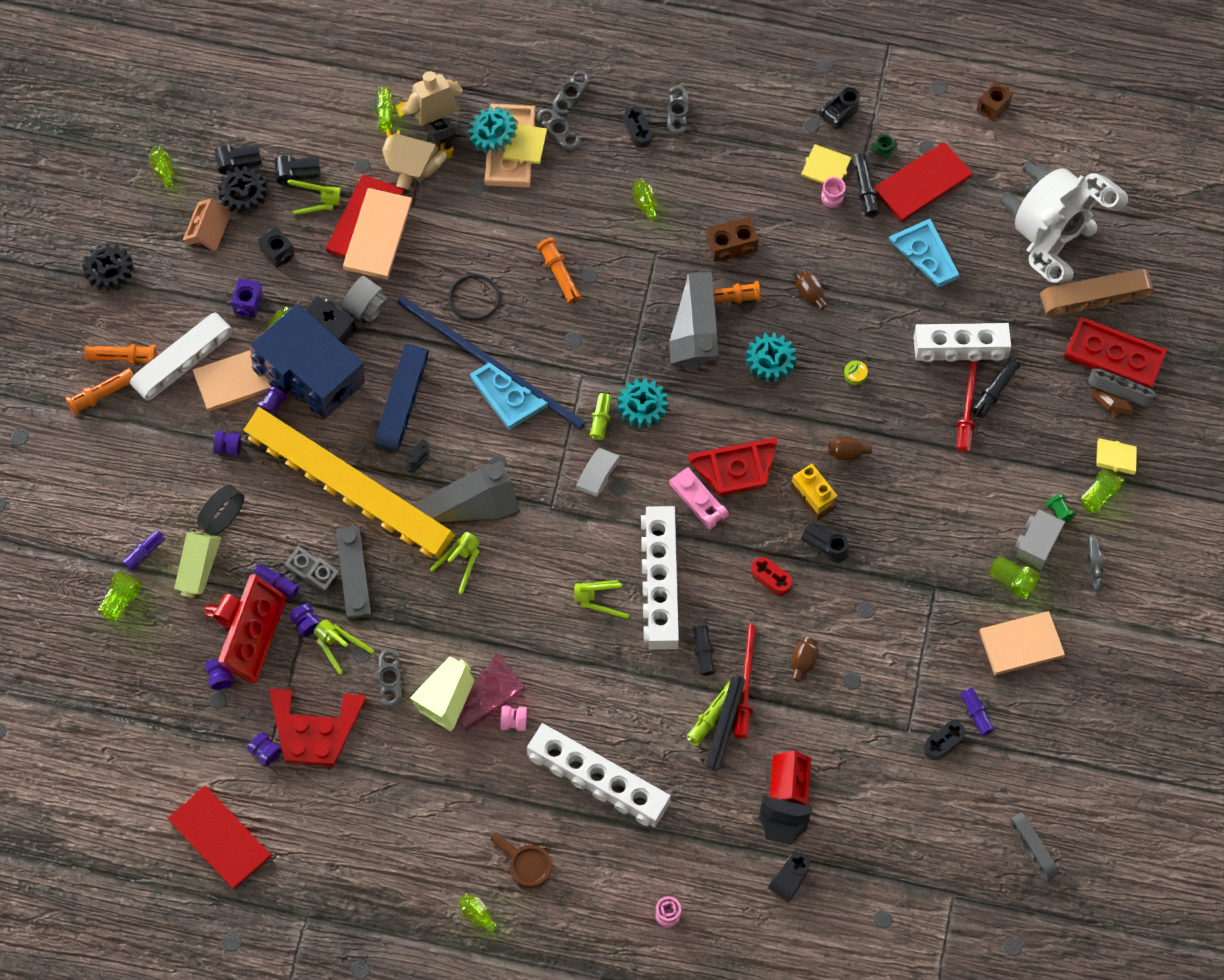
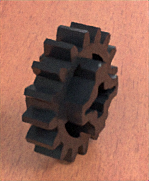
[217,166,268,214]
[82,242,134,291]

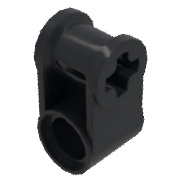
[819,87,860,130]
[767,852,810,903]

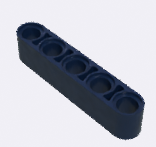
[375,344,429,451]

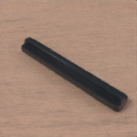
[706,676,746,771]

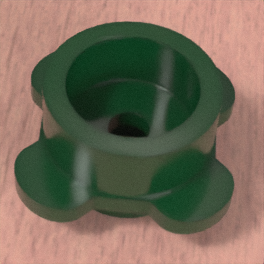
[871,134,898,158]

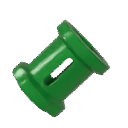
[1046,494,1076,524]

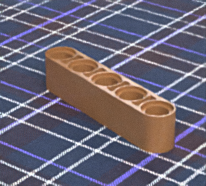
[1040,269,1154,317]

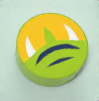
[844,361,868,385]

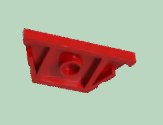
[688,437,777,496]

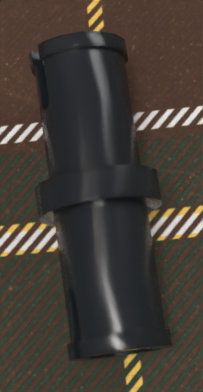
[692,625,715,676]

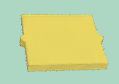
[503,124,547,164]
[801,145,851,184]
[1096,438,1137,475]

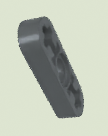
[1088,369,1156,407]
[1009,812,1058,881]

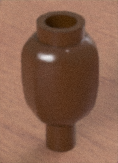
[795,270,827,310]
[828,437,872,460]
[791,637,819,682]

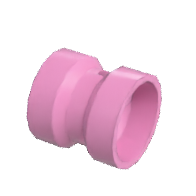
[821,177,846,208]
[501,706,527,732]
[655,896,681,928]

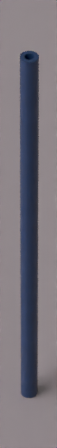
[397,296,586,430]

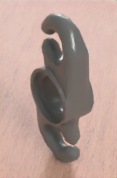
[553,71,590,116]
[667,86,689,135]
[537,108,581,151]
[1087,534,1103,591]
[378,649,402,707]

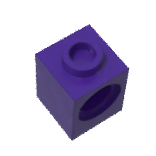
[231,278,263,317]

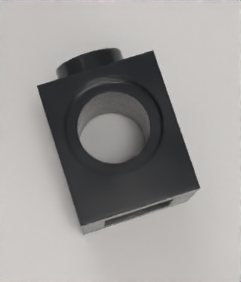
[258,226,295,268]

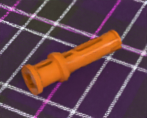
[536,238,582,304]
[713,281,761,304]
[84,344,157,365]
[65,368,134,416]

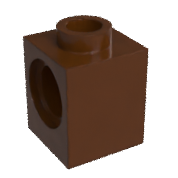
[976,81,1013,122]

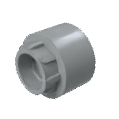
[341,276,387,322]

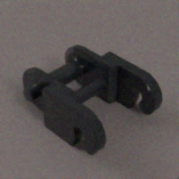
[405,440,430,472]

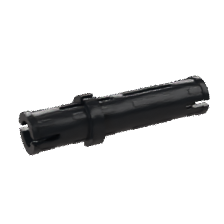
[852,153,879,218]
[971,357,1020,418]

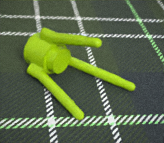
[288,180,340,215]
[430,532,480,594]
[574,580,629,619]
[314,619,374,675]

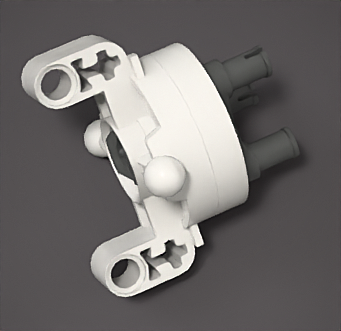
[999,159,1128,285]

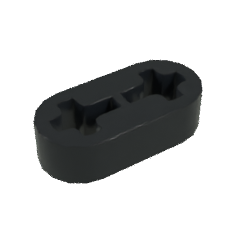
[624,107,652,148]
[924,721,965,760]

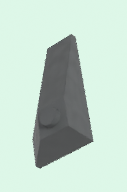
[669,272,718,365]
[414,461,520,524]

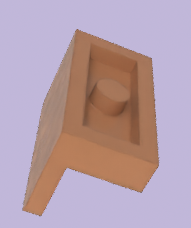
[182,199,231,251]

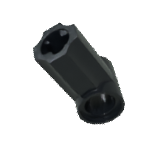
[215,144,262,175]
[275,155,320,185]
[801,521,848,563]

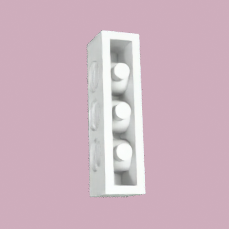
[914,323,1011,362]

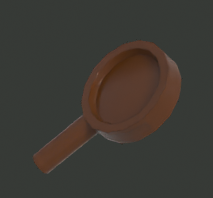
[490,832,552,889]

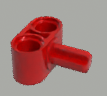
[204,594,241,632]

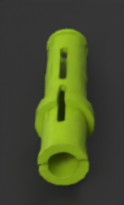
[686,681,730,746]

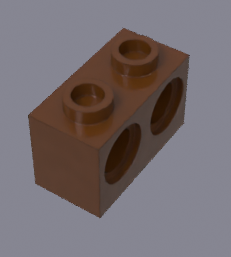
[706,217,759,262]

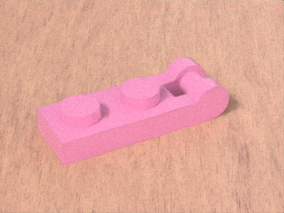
[669,467,729,530]

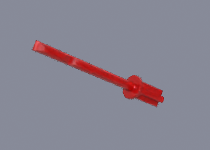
[956,361,978,453]
[734,623,755,739]

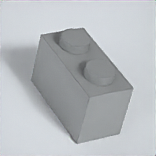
[1015,509,1065,569]

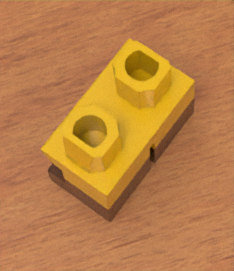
[790,464,838,520]

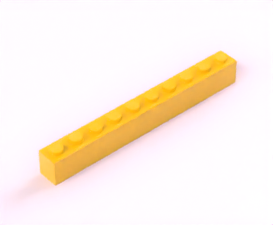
[243,407,455,559]

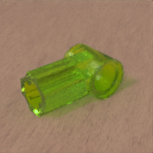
[1080,468,1126,513]
[988,555,1040,598]
[97,571,141,621]

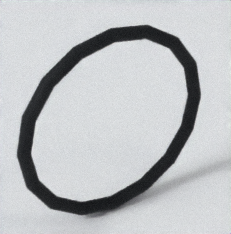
[449,274,500,320]

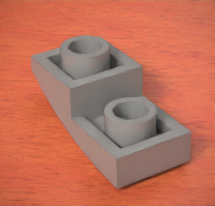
[576,448,620,497]
[283,546,339,591]

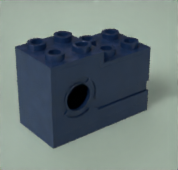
[250,304,365,419]

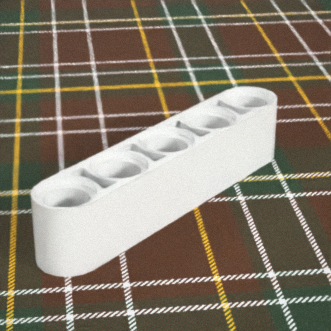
[130,313,233,401]

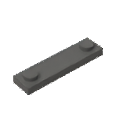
[336,526,371,620]

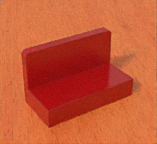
[770,750,811,805]

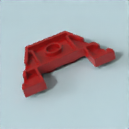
[270,688,366,767]

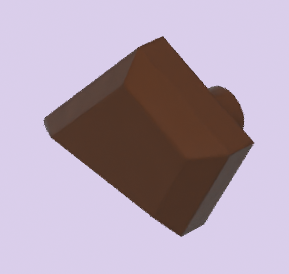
[1092,390,1133,419]

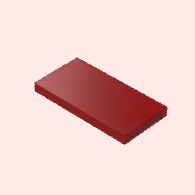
[873,142,972,223]
[326,174,404,258]
[1064,316,1167,390]
[218,575,287,684]
[167,785,272,890]

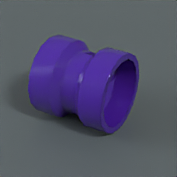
[213,431,242,456]
[289,603,321,637]
[205,658,234,690]
[247,732,282,767]

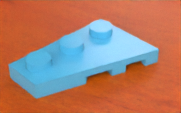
[889,219,959,287]
[470,363,548,430]

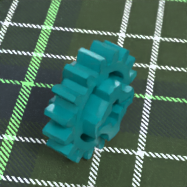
[468,106,518,153]
[746,333,796,382]
[617,378,668,428]

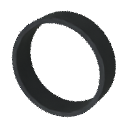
[197,485,245,536]

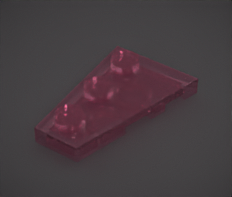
[457,653,526,731]

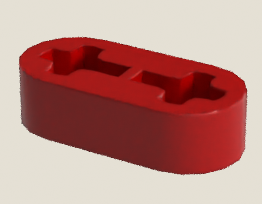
[751,557,792,596]

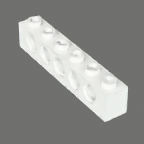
[641,506,679,650]
[527,723,671,827]

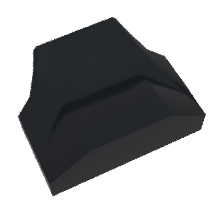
[424,116,467,146]
[758,796,812,845]

